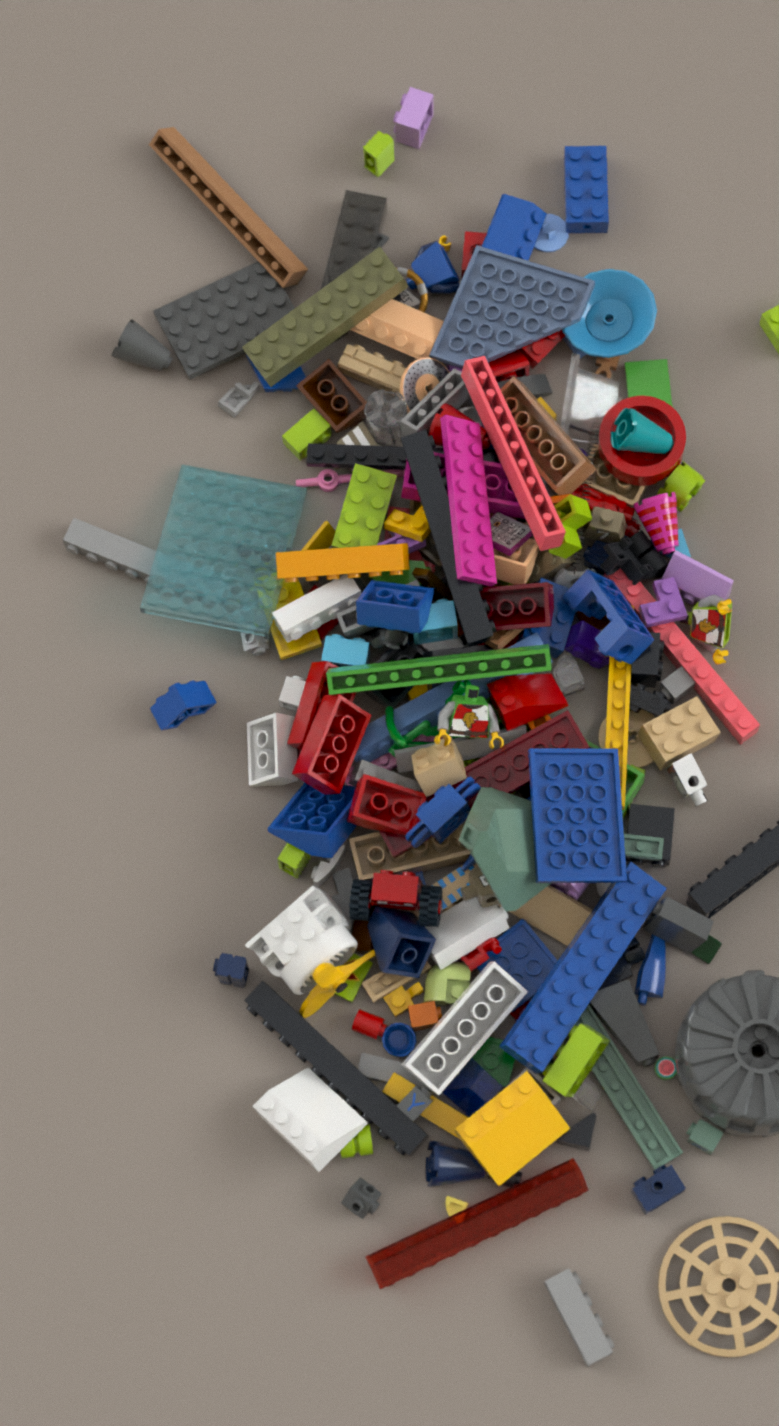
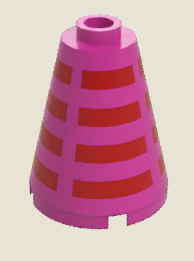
[633,492,679,555]

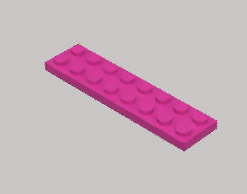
[440,415,497,587]

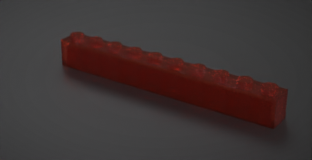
[365,1158,589,1290]

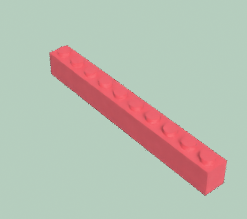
[461,356,566,551]
[604,568,760,745]

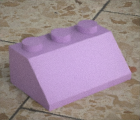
[662,550,734,605]

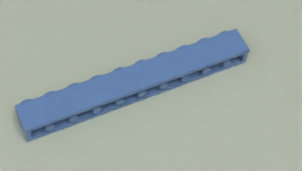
[354,632,553,763]

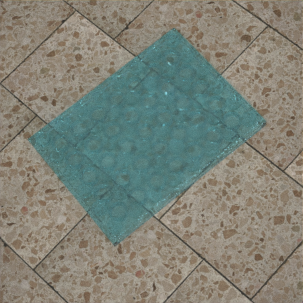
[140,464,307,637]

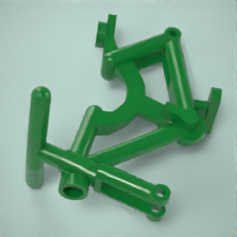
[385,680,487,757]

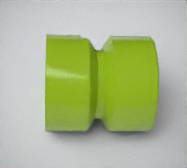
[341,1125,373,1158]

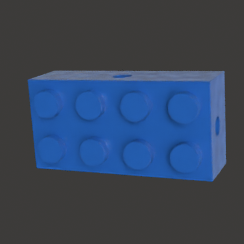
[564,146,609,234]

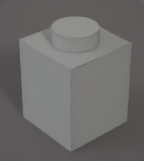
[660,666,695,705]

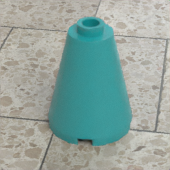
[611,408,674,454]

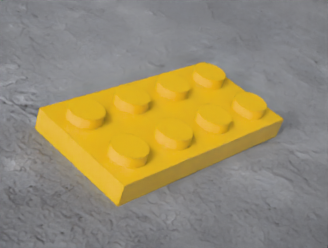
[253,573,322,661]

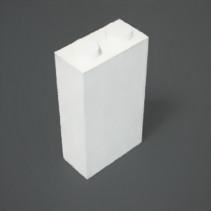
[425,897,509,970]

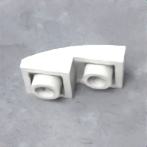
[311,845,346,887]

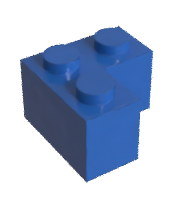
[150,680,217,731]

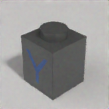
[397,1085,433,1121]

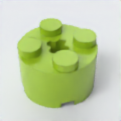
[656,461,706,512]

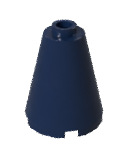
[425,1140,488,1187]

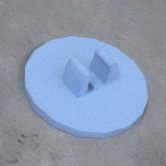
[534,214,569,252]

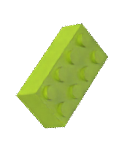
[331,463,397,548]

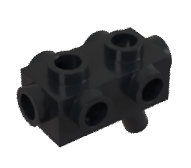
[629,682,672,716]

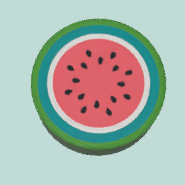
[654,1056,677,1080]

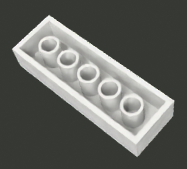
[401,961,528,1095]

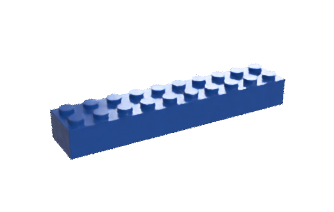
[499,862,667,1074]

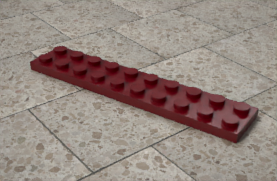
[379,710,590,859]

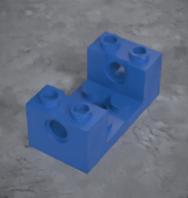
[564,569,654,664]

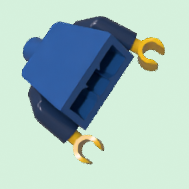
[406,236,460,294]

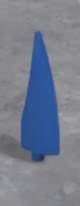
[634,934,666,1005]

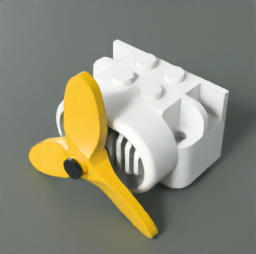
[245,886,376,1018]

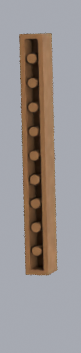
[149,127,308,288]

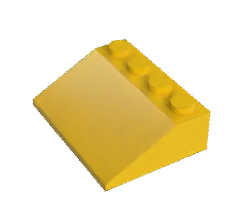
[455,1071,570,1187]

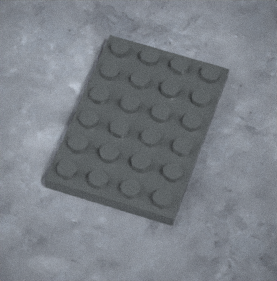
[153,262,295,380]

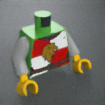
[434,685,504,749]

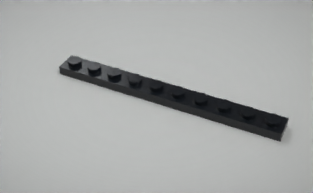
[306,443,501,470]

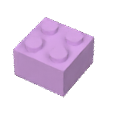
[393,87,434,149]

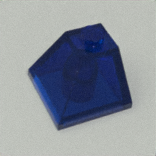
[442,1057,504,1117]

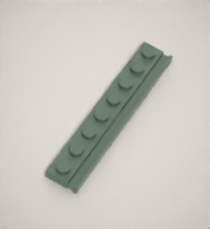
[568,1004,683,1170]

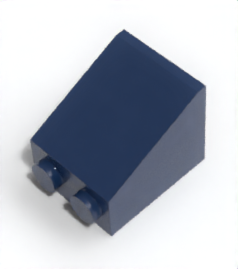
[367,906,437,978]

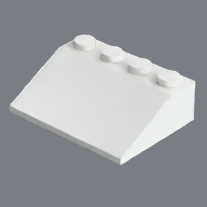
[253,1068,368,1172]

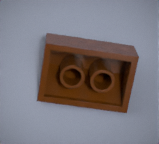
[296,359,372,433]

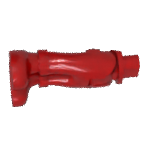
[571,483,635,522]

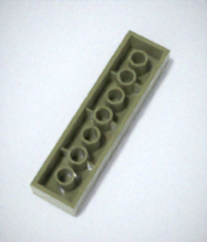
[242,247,408,387]

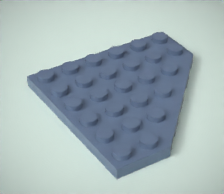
[429,245,595,369]

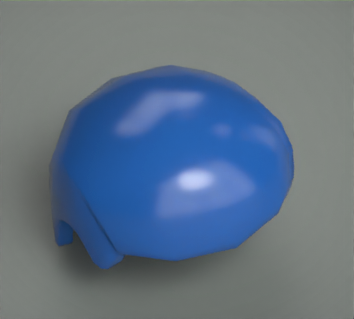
[382,1023,417,1057]

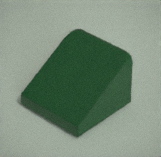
[691,935,722,965]

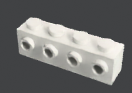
[272,574,362,643]

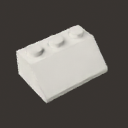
[247,713,298,787]

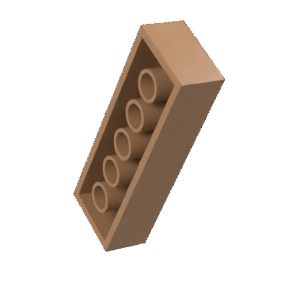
[500,376,597,495]

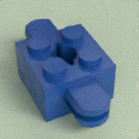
[405,777,481,848]

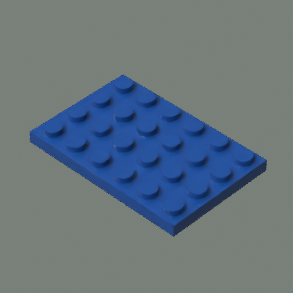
[528,748,627,883]

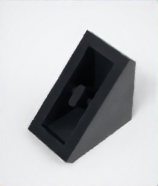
[556,1112,596,1151]

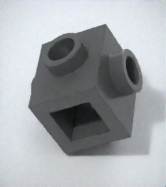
[341,1177,382,1220]

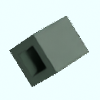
[686,1119,724,1155]

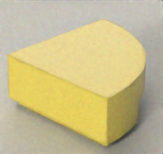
[446,1196,469,1226]

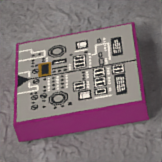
[490,511,533,556]

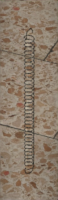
[571,414,601,574]

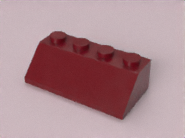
[480,582,554,631]

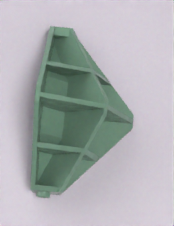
[458,787,551,911]

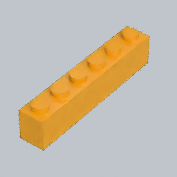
[276,543,410,583]

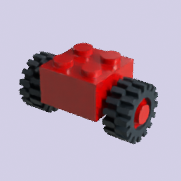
[349,870,443,927]

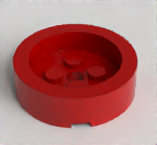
[598,396,686,486]

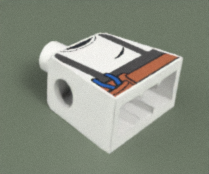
[666,753,708,807]

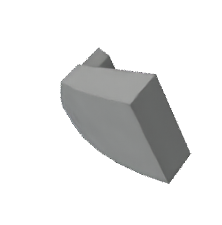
[218,382,260,418]

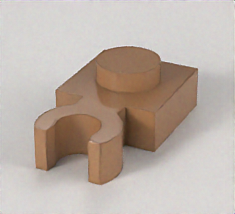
[595,356,620,383]

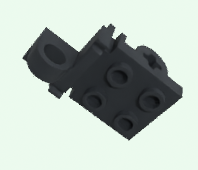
[600,531,668,585]

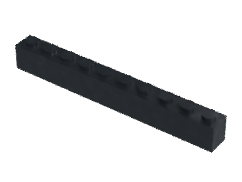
[401,430,497,647]
[244,980,429,1156]

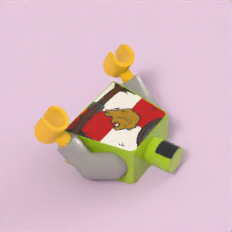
[680,594,733,665]

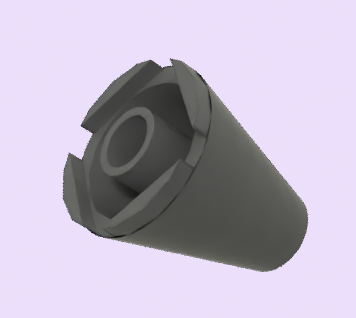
[111,319,173,371]

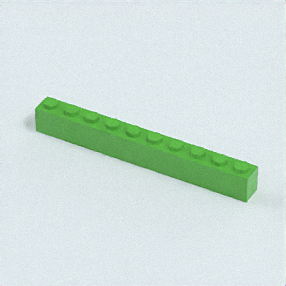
[326,644,552,695]

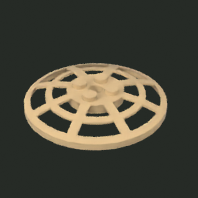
[658,1216,779,1358]

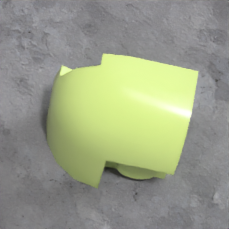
[423,962,471,1006]

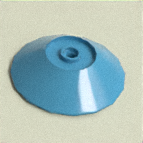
[562,269,657,358]

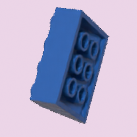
[267,782,357,858]

